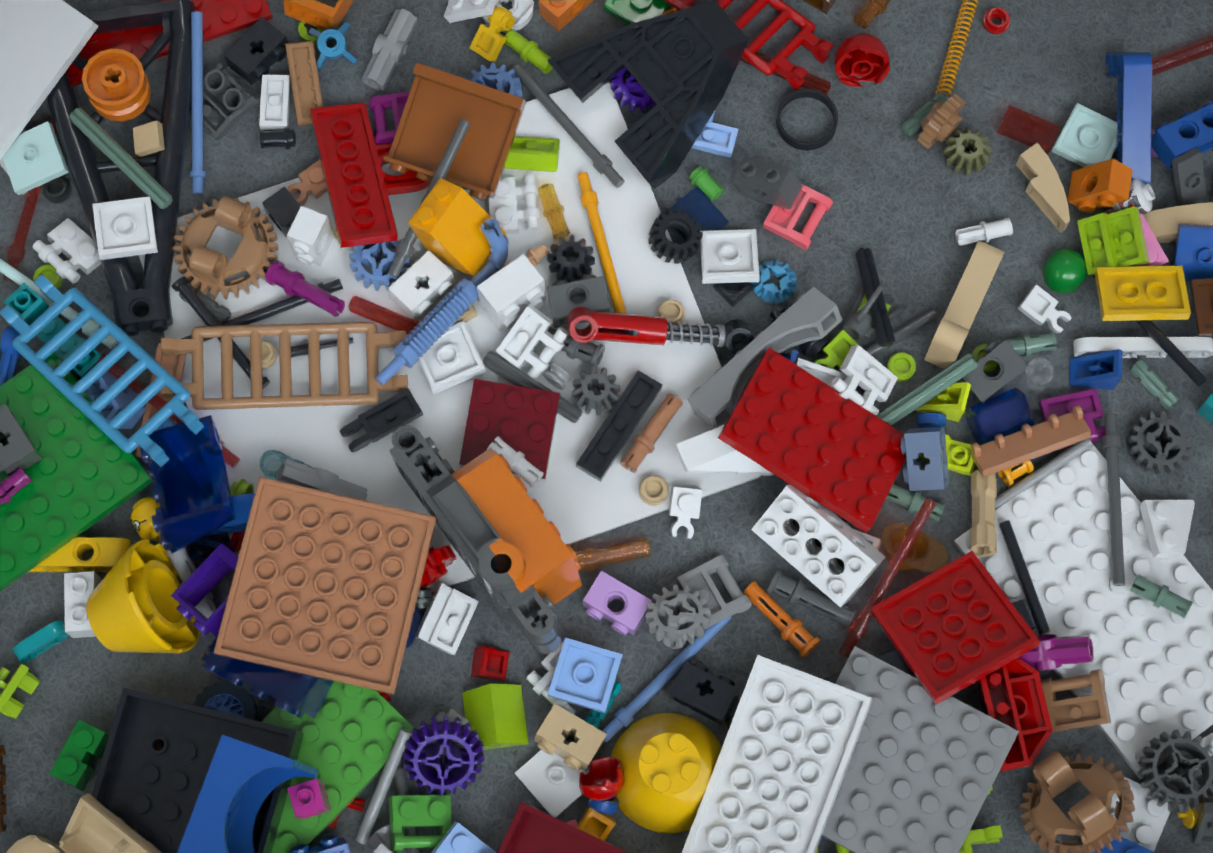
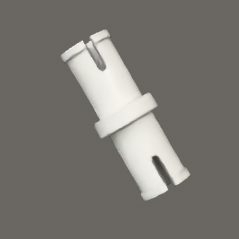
[487,436,544,488]

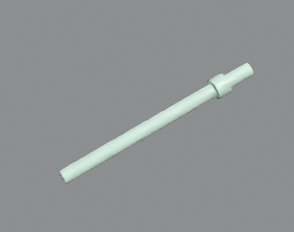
[0,258,118,350]

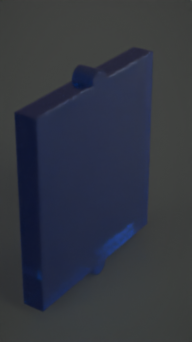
[664,187,729,246]

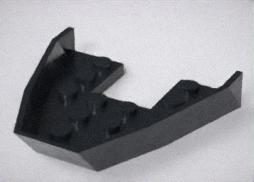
[547,0,749,189]

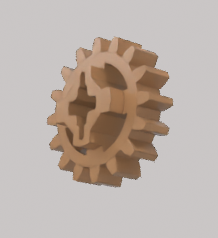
[917,94,966,150]

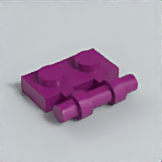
[1038,389,1106,449]

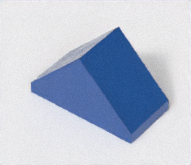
[1069,349,1122,390]

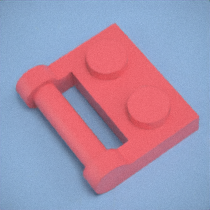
[763,184,833,250]

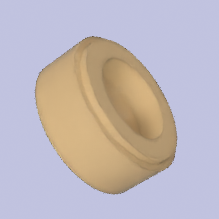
[639,475,669,506]

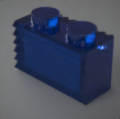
[964,388,1035,445]

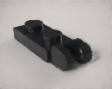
[340,388,423,453]

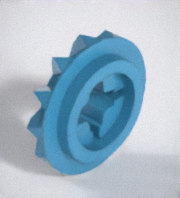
[752,259,797,304]

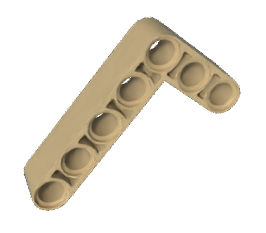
[924,240,1005,369]

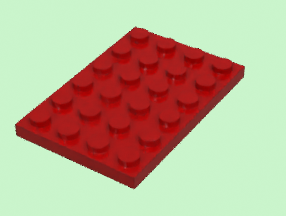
[718,347,906,533]

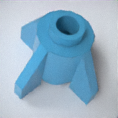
[309,22,358,70]

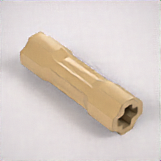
[970,470,997,557]

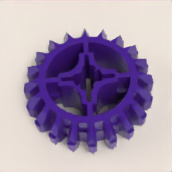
[403,715,485,796]

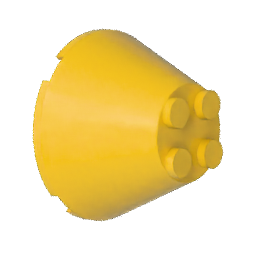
[610,713,722,834]

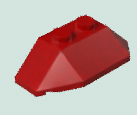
[977,657,1053,772]

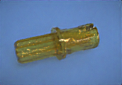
[538,183,570,239]

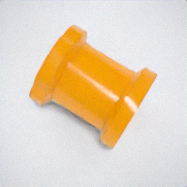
[997,460,1034,486]

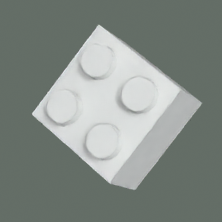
[477,254,546,331]

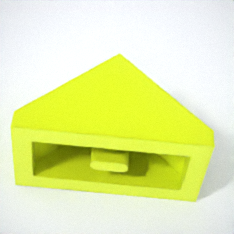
[916,382,971,422]

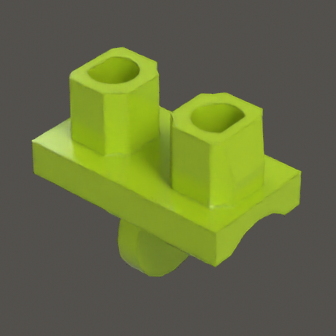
[0,664,40,719]

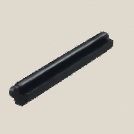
[855,248,895,347]

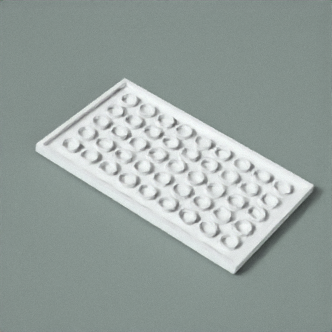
[953,445,1213,779]

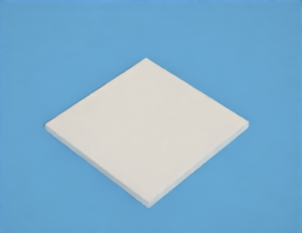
[0,0,99,160]

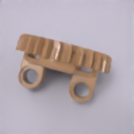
[173,196,279,300]
[1020,750,1135,853]

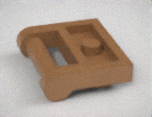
[1041,669,1111,732]

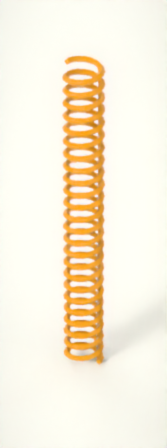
[935,0,978,99]

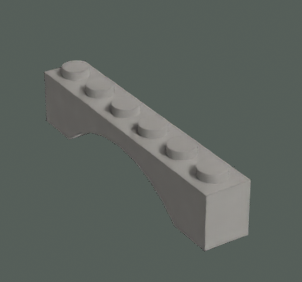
[687,286,842,429]

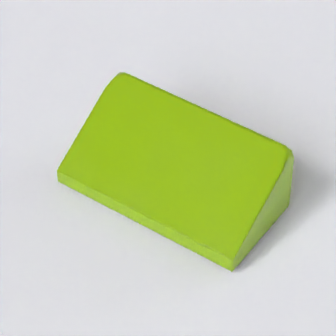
[504,136,560,172]

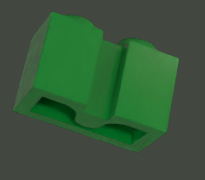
[49,720,109,791]

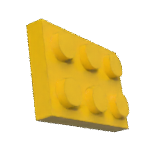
[1095,266,1191,321]

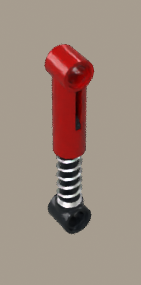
[567,307,754,354]

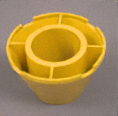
[86,539,201,653]

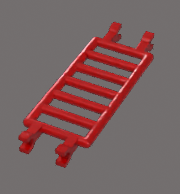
[664,0,834,90]

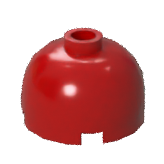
[834,33,890,87]

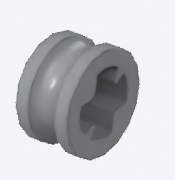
[543,363,572,390]

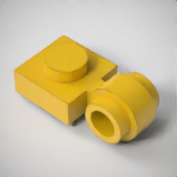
[469,6,515,62]

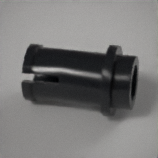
[260,127,296,150]

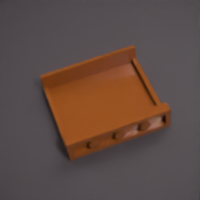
[383,62,526,201]

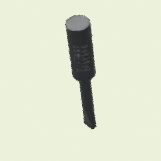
[291,337,354,358]

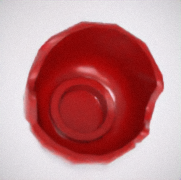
[579,757,624,801]

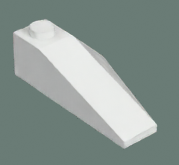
[674,425,774,476]

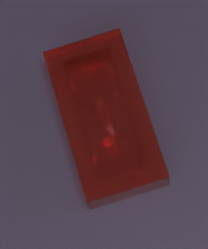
[997,105,1060,154]

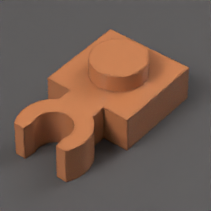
[287,159,327,206]

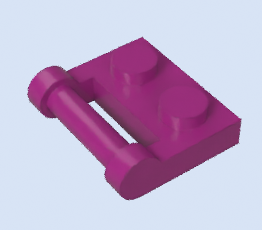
[369,91,410,145]

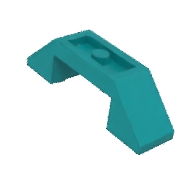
[4,282,103,378]

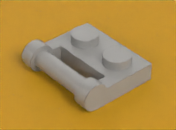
[677,555,752,627]

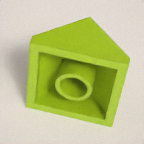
[462,684,529,750]

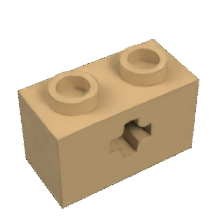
[534,704,607,772]

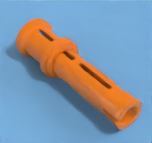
[743,581,821,659]

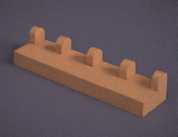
[971,405,1091,477]

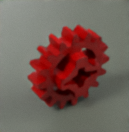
[420,545,456,588]

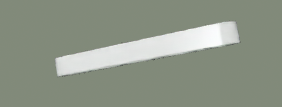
[1073,337,1213,358]

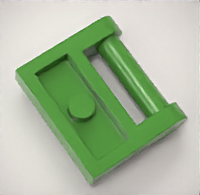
[389,795,452,851]

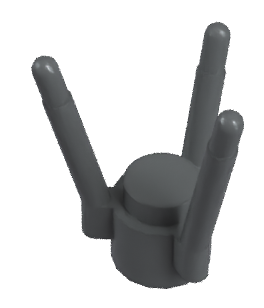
[843,285,902,341]

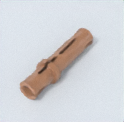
[620,393,683,473]

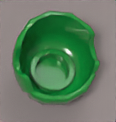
[1042,248,1087,294]

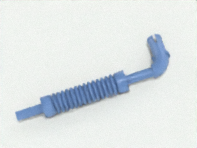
[375,219,509,386]

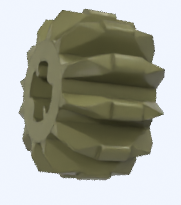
[943,127,992,177]

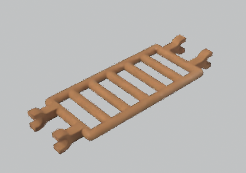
[161,322,408,410]

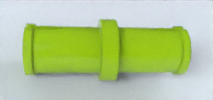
[504,29,553,74]

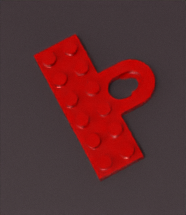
[310,102,430,248]

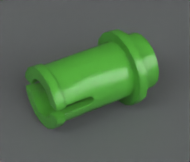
[689,166,725,202]

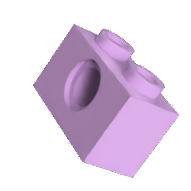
[583,571,652,636]

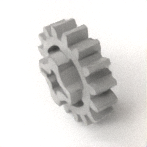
[646,585,711,648]

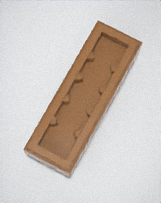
[285,41,323,127]

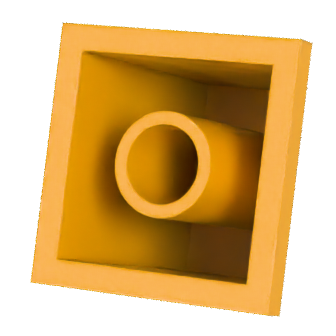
[408,178,506,277]

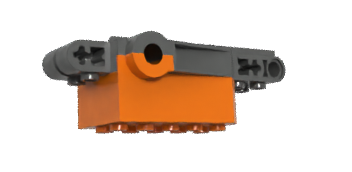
[389,425,582,654]

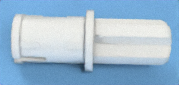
[955,218,1013,246]

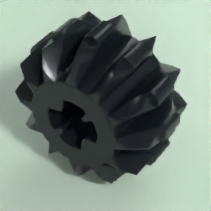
[547,234,595,283]

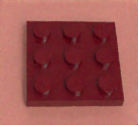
[459,379,560,480]

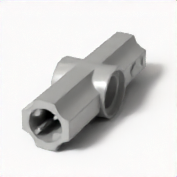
[362,9,418,91]
[276,459,367,501]

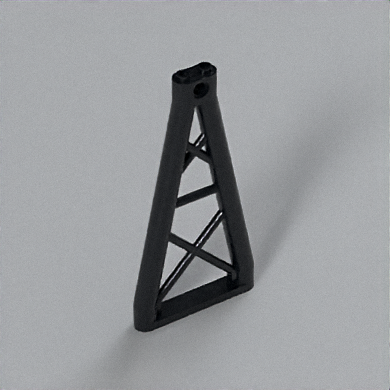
[47,0,195,336]

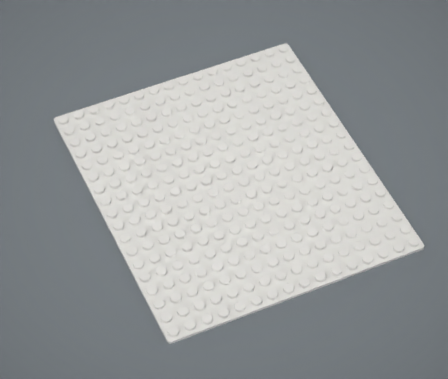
[139,81,761,593]

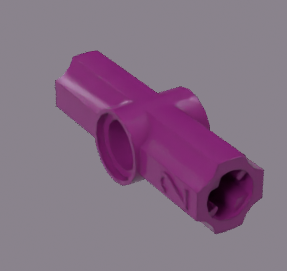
[1019,634,1094,670]

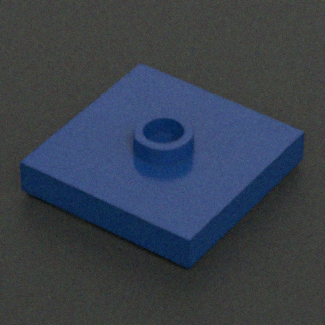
[1172,224,1213,281]

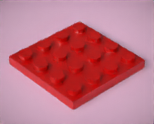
[871,551,1039,705]

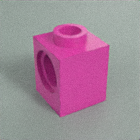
[287,778,332,820]

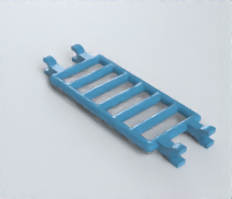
[0,274,204,467]

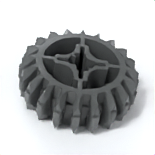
[1137,730,1213,813]

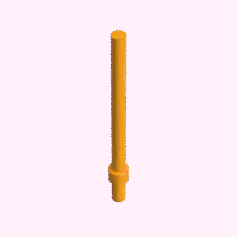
[577,172,627,314]

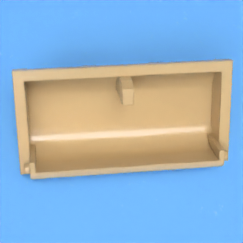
[59,794,162,853]

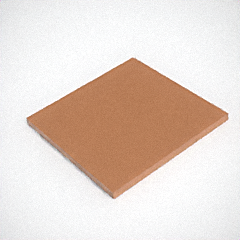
[214,477,436,695]

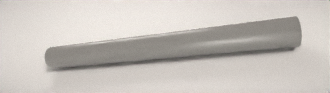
[995,438,1093,510]
[355,728,411,844]

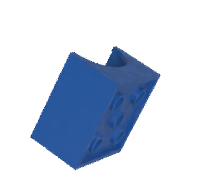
[177,734,319,853]

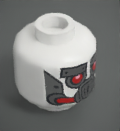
[1112,179,1155,215]

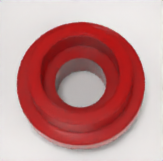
[983,7,1010,34]

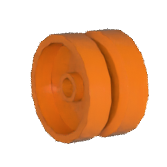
[82,48,151,122]

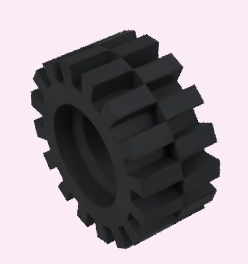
[648,208,703,264]

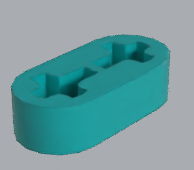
[13,620,69,664]

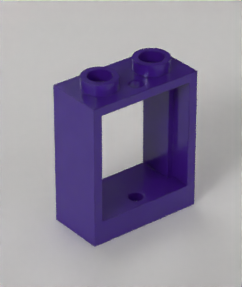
[171,543,238,638]

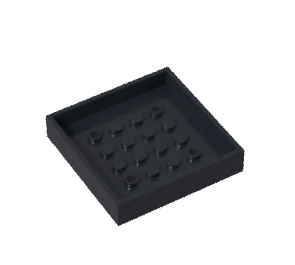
[92,688,304,853]

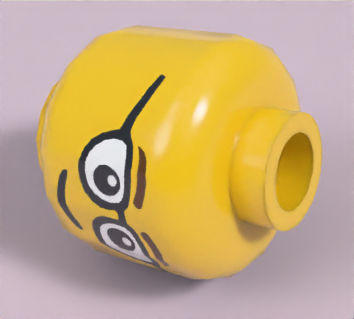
[130,497,174,541]

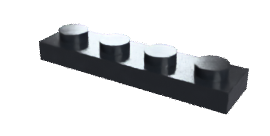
[576,370,663,482]

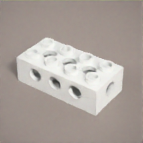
[751,484,886,608]

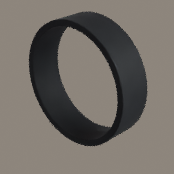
[776,89,838,151]

